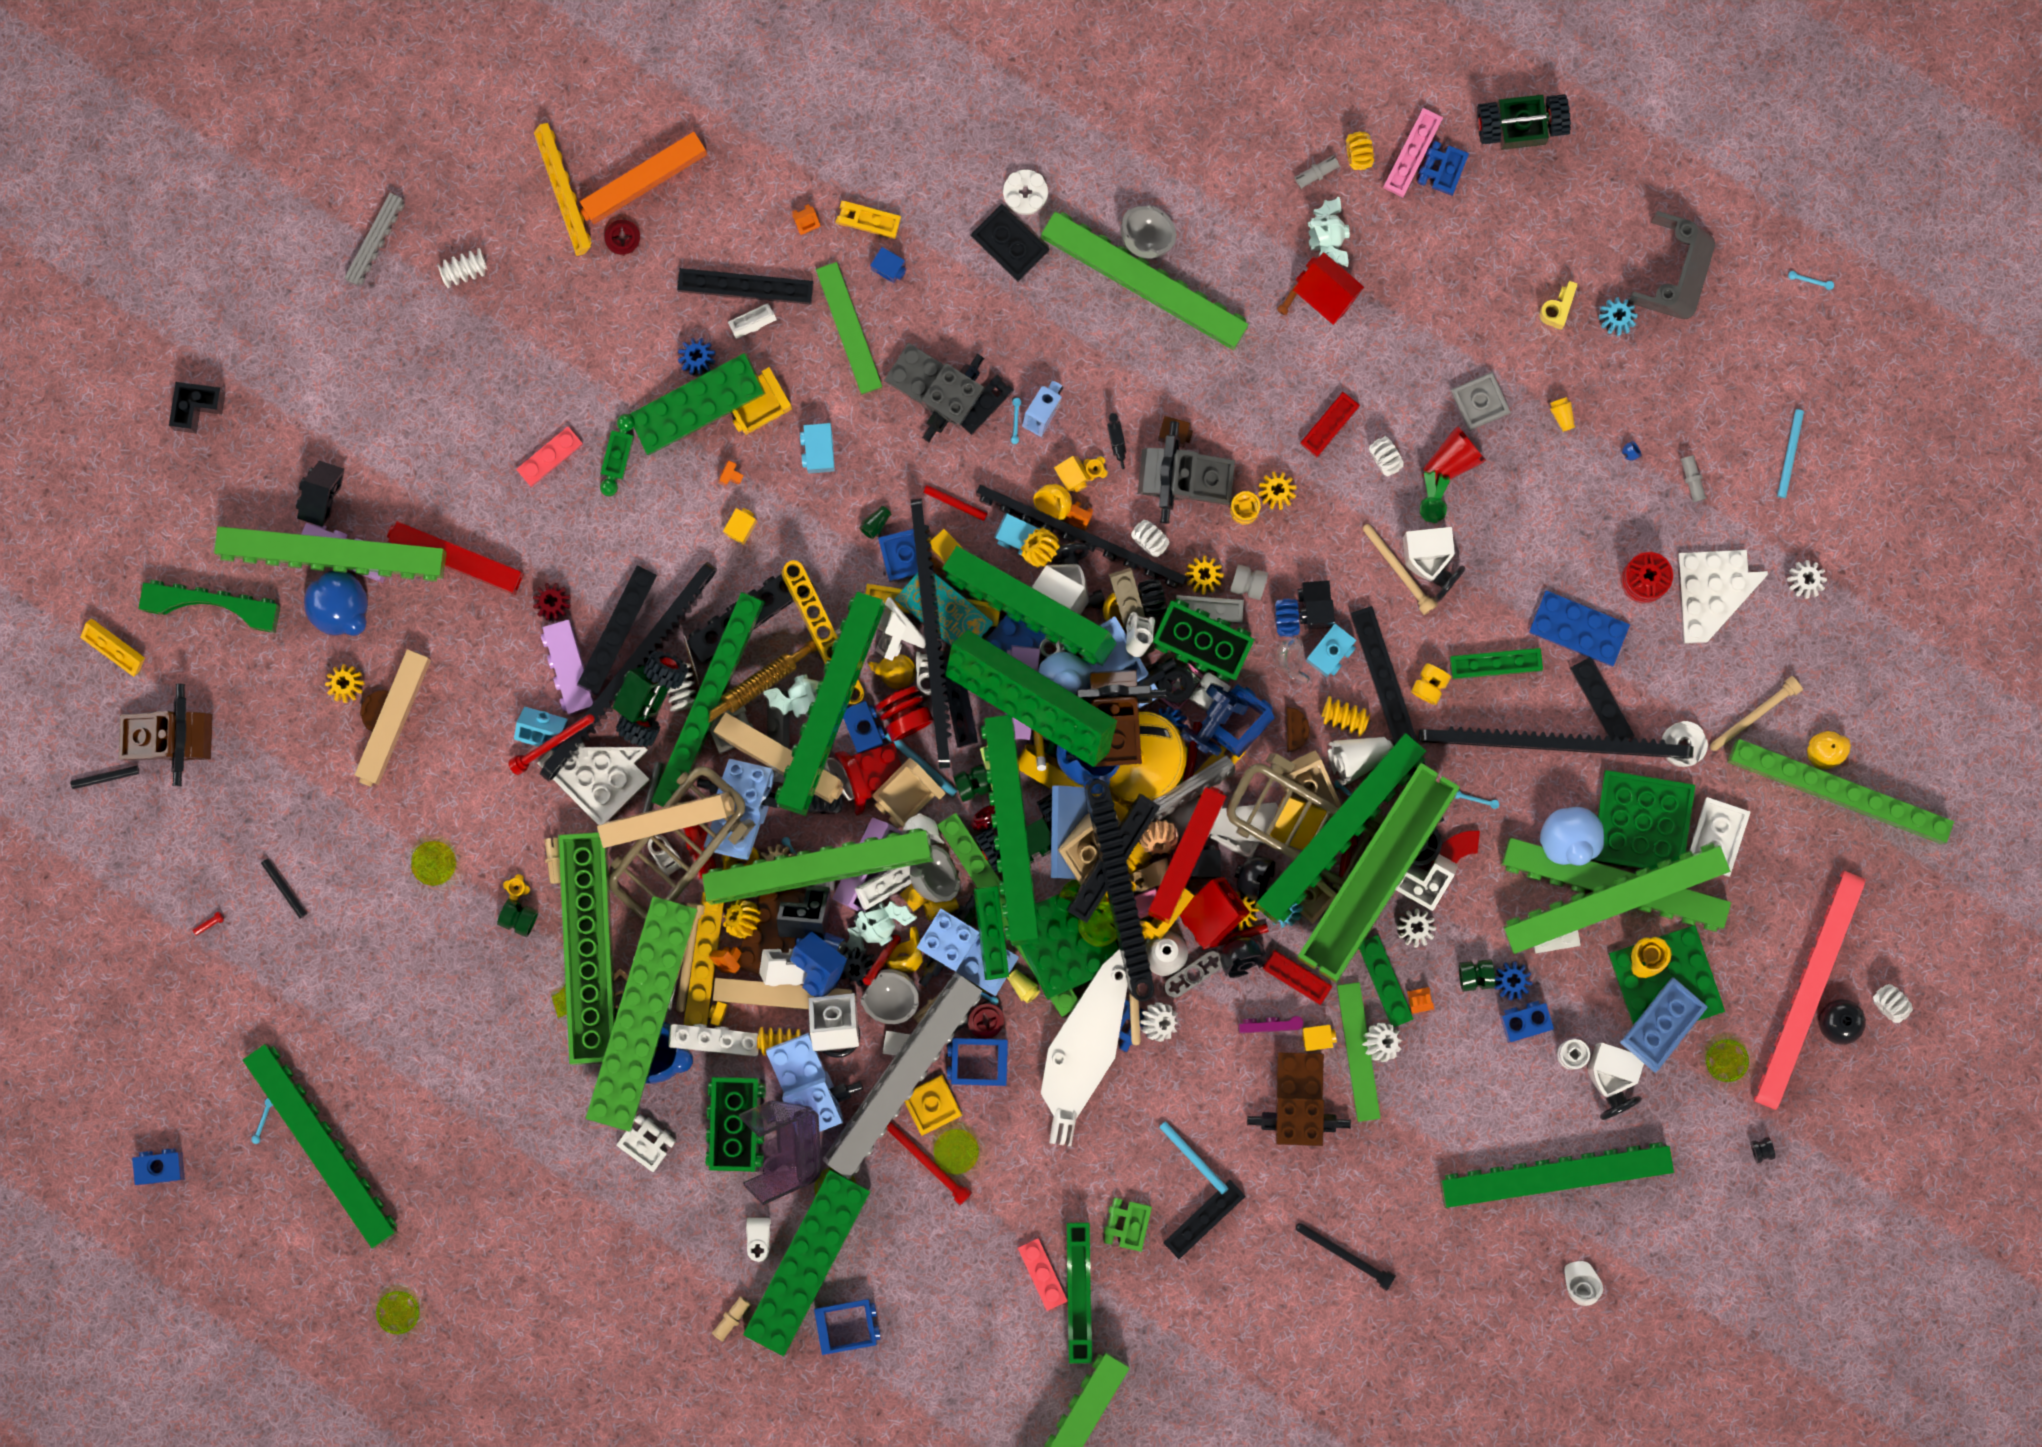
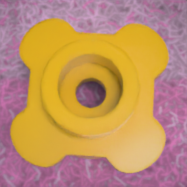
[1083,456,1108,481]
[503,874,530,901]

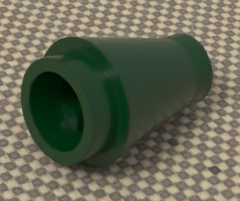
[859,506,892,539]

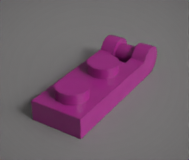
[1238,1016,1304,1034]

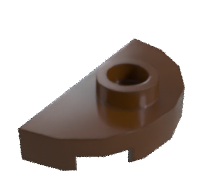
[360,690,389,732]
[1286,707,1310,753]

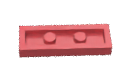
[516,427,583,487]
[1018,1238,1068,1311]

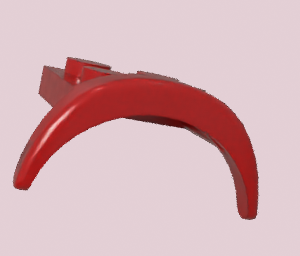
[835,743,902,816]

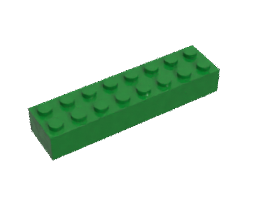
[942,546,1117,666]
[946,630,1117,767]
[743,1169,872,1357]

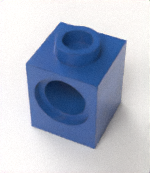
[870,247,907,283]

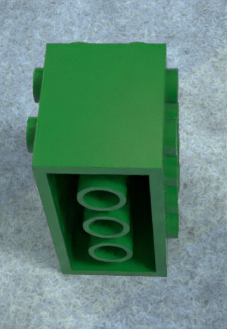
[1153,598,1255,682]
[705,1077,766,1172]

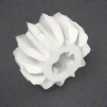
[1369,436,1404,476]
[1131,520,1170,557]
[1787,560,1827,599]
[1397,908,1436,948]
[1873,984,1913,1023]
[1140,1002,1180,1042]
[1362,1023,1403,1062]

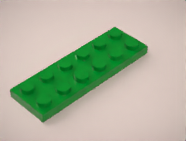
[629,353,766,455]

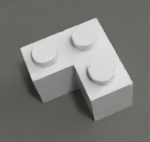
[1396,854,1459,911]

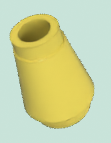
[1007,969,1040,1003]

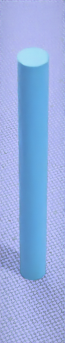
[1777,409,1804,499]
[885,733,958,797]
[1159,1121,1229,1194]

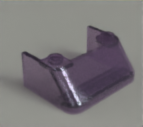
[739,1100,821,1205]

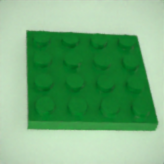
[1591,770,1696,870]
[1007,885,1119,1000]
[1608,925,1725,1025]

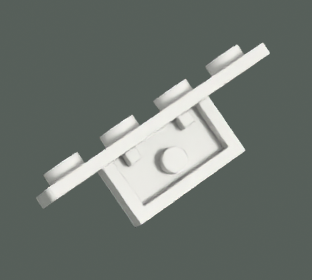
[669,1024,758,1057]

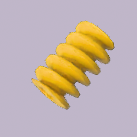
[1321,696,1371,737]
[757,1027,801,1056]

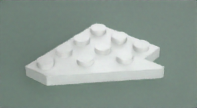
[1678,550,1768,644]
[537,747,650,825]

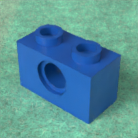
[843,701,886,754]
[132,1148,185,1185]

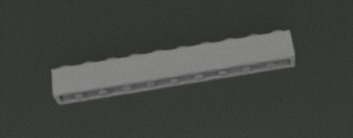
[822,972,982,1179]

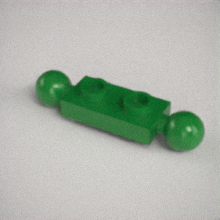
[600,414,635,497]

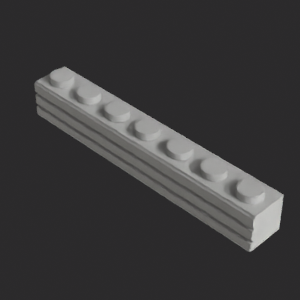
[344,193,405,287]
[1151,755,1236,822]

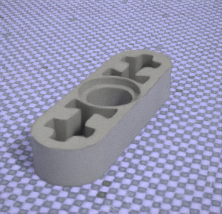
[1164,951,1222,998]

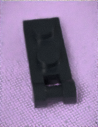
[961,374,1015,436]

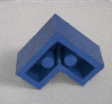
[790,932,847,997]

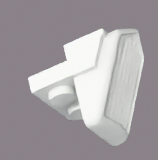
[875,597,926,660]

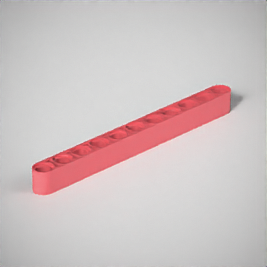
[1754,870,1866,1110]

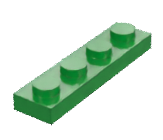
[1450,648,1543,680]
[974,886,1009,980]
[1359,935,1413,1028]

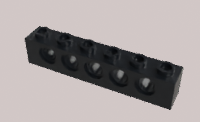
[687,566,814,665]

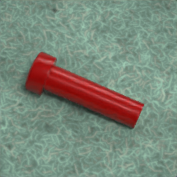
[192,911,224,936]

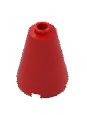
[1422,426,1486,484]

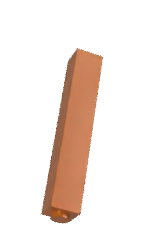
[579,132,707,225]

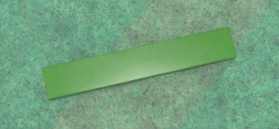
[816,262,883,395]
[1337,982,1381,1122]

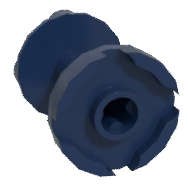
[1180,683,1249,756]

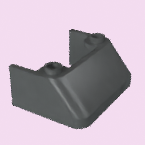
[1628,211,1715,320]

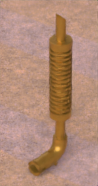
[708,637,834,723]

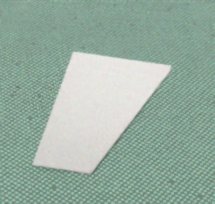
[1210,802,1285,844]

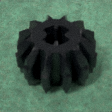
[1138,579,1166,617]
[808,793,843,815]
[842,947,875,987]

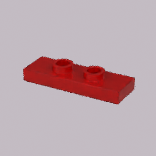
[1300,392,1360,458]
[1262,950,1333,1006]

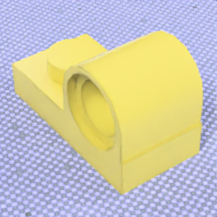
[1539,281,1577,330]

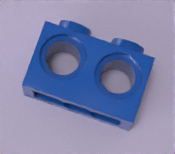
[1500,1000,1554,1043]

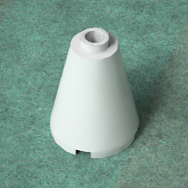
[1328,737,1393,785]
[1145,931,1188,976]

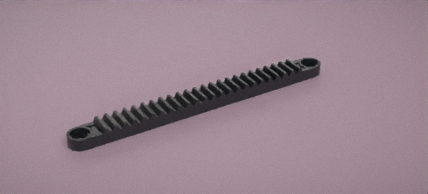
[910,498,952,769]
[540,562,717,782]
[1418,726,1694,759]

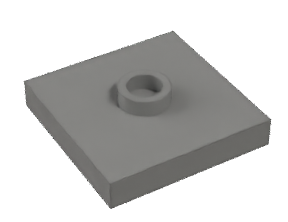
[1451,372,1511,431]

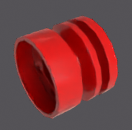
[1621,552,1674,604]
[875,686,934,742]

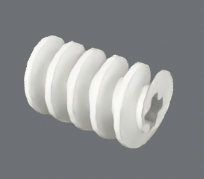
[437,248,488,288]
[667,662,696,711]

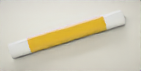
[1033,730,1046,771]

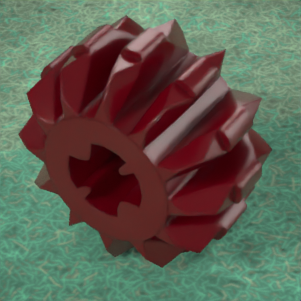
[533,583,571,621]

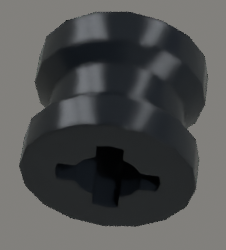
[1750,1137,1776,1164]

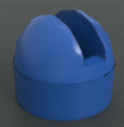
[1622,441,1642,461]

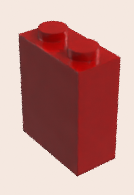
[1293,252,1365,325]
[1179,877,1251,949]

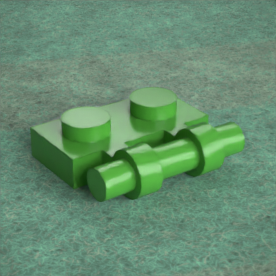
[1103,1198,1152,1252]

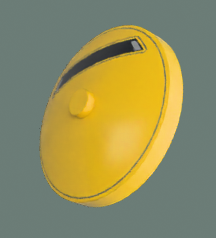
[1109,712,1186,802]

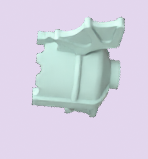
[1308,197,1350,267]
[763,674,819,718]
[846,901,917,951]

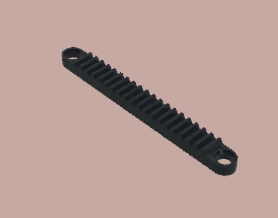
[1085,778,1154,1001]

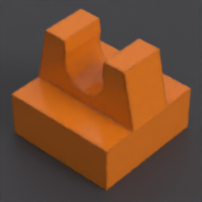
[792,204,821,235]
[717,460,744,486]
[1064,501,1093,531]
[709,947,742,973]
[1407,987,1434,1014]

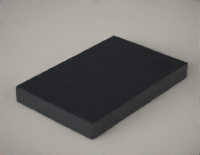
[970,204,1049,282]

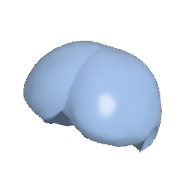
[1038,652,1095,694]
[1540,807,1604,866]

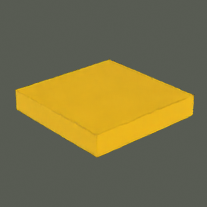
[1270,794,1327,850]
[904,1075,963,1136]

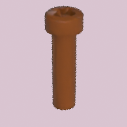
[1277,285,1297,315]

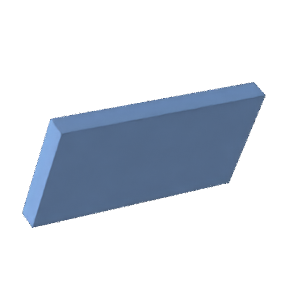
[1051,786,1088,879]
[1620,977,1708,1073]

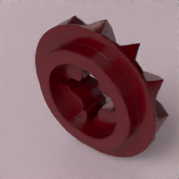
[604,220,641,256]
[971,805,995,831]
[968,1002,1004,1039]

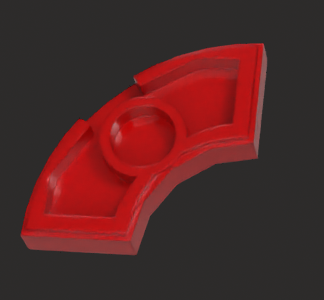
[1430,831,1480,868]

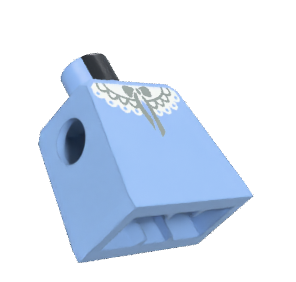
[1022,381,1063,437]

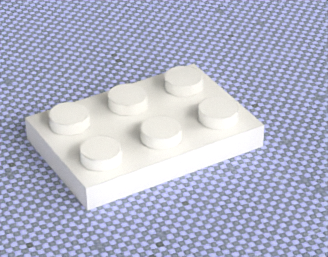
[1689,797,1750,877]

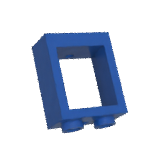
[1202,684,1275,758]
[947,1038,1008,1086]
[814,1298,881,1355]

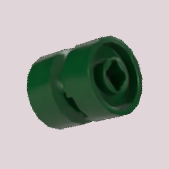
[953,764,992,802]
[497,898,539,938]
[1459,959,1495,992]

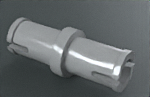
[1294,155,1340,189]
[1680,455,1707,502]

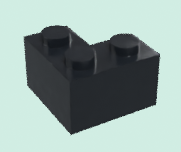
[169,382,226,434]
[296,460,345,527]
[1297,580,1335,630]
[1174,846,1221,879]
[777,886,831,940]

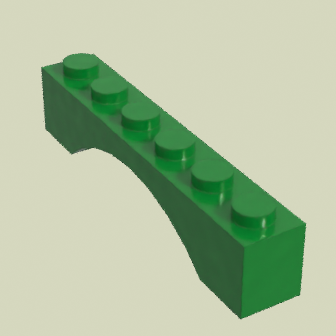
[138,580,281,633]
[1066,1222,1092,1364]

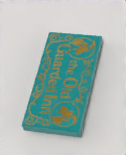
[895,572,994,647]

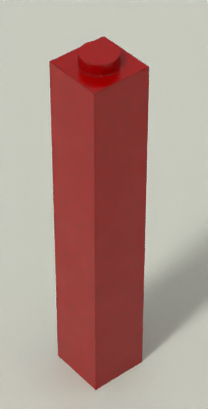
[387,521,524,595]
[1148,787,1226,924]

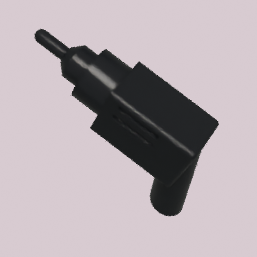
[1107,413,1127,469]

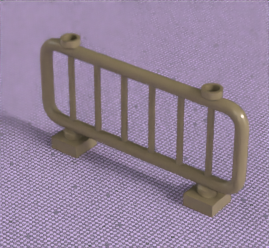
[1226,753,1386,892]
[609,766,756,921]

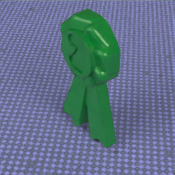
[1419,471,1450,523]

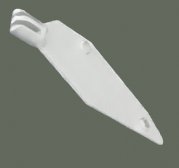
[1041,949,1128,1146]

